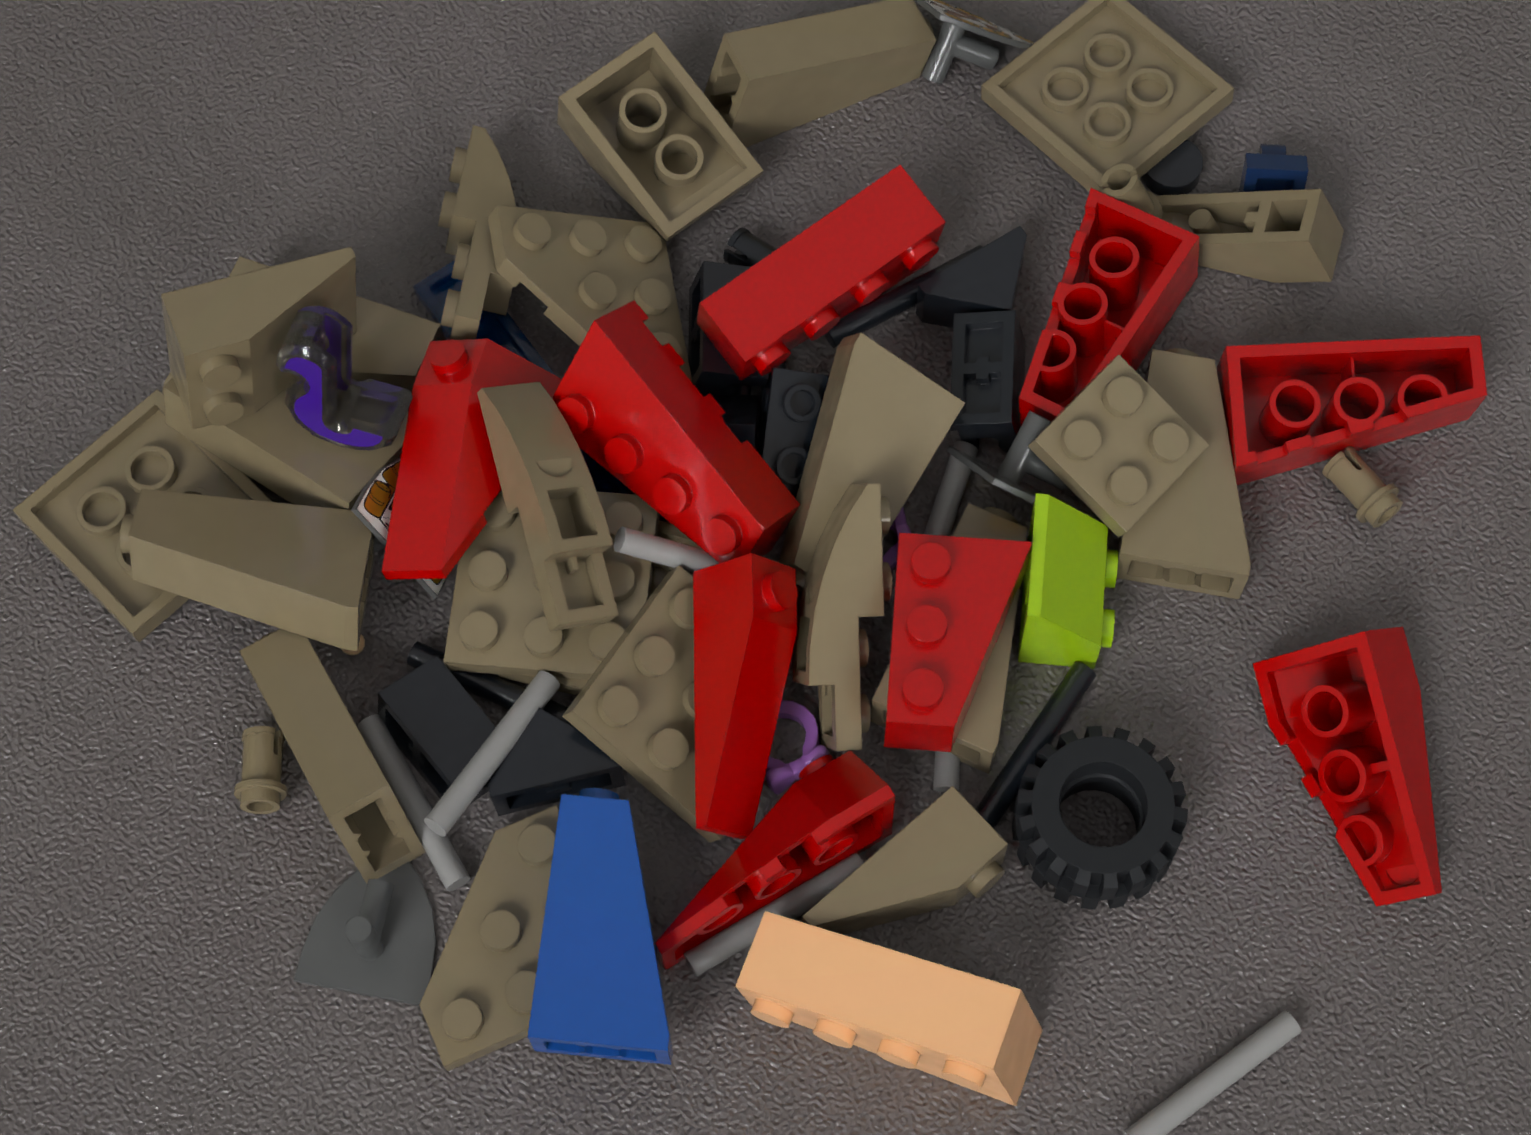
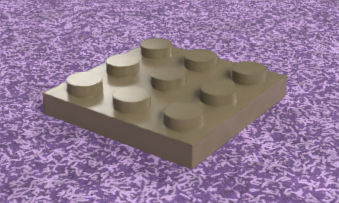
[981,0,1235,193]
[13,389,272,642]
[443,490,660,680]

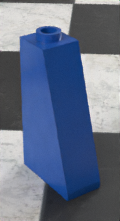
[527,788,673,1065]

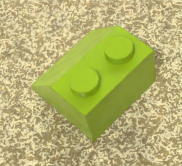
[1018,493,1118,669]

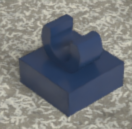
[1239,144,1308,192]

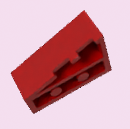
[884,533,1032,752]

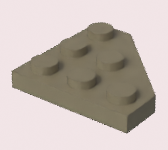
[488,205,692,382]
[562,565,724,843]
[419,805,559,1072]

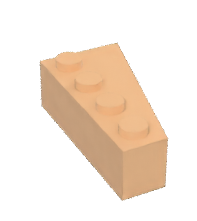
[735,911,1042,1106]

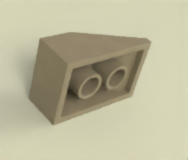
[557,31,764,241]
[161,247,357,430]

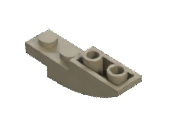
[438,125,516,340]
[477,382,619,632]
[793,483,892,751]

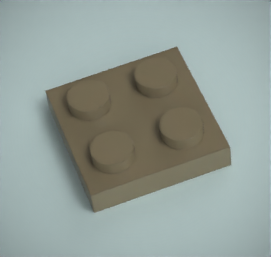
[1027,354,1209,538]

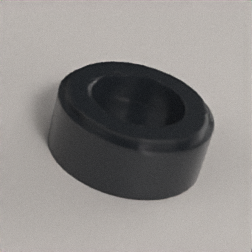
[1142,140,1203,195]

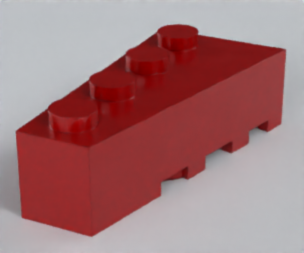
[696,165,946,381]
[1019,188,1200,426]
[552,300,800,563]
[1216,335,1487,486]

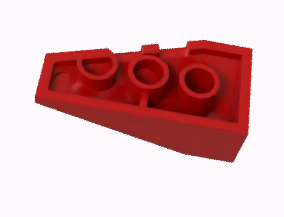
[381,338,562,580]
[693,553,798,840]
[1253,626,1442,907]
[655,750,895,970]

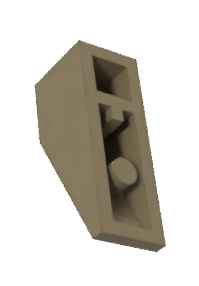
[1156,189,1344,283]
[802,786,1008,934]

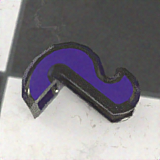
[276,306,413,451]

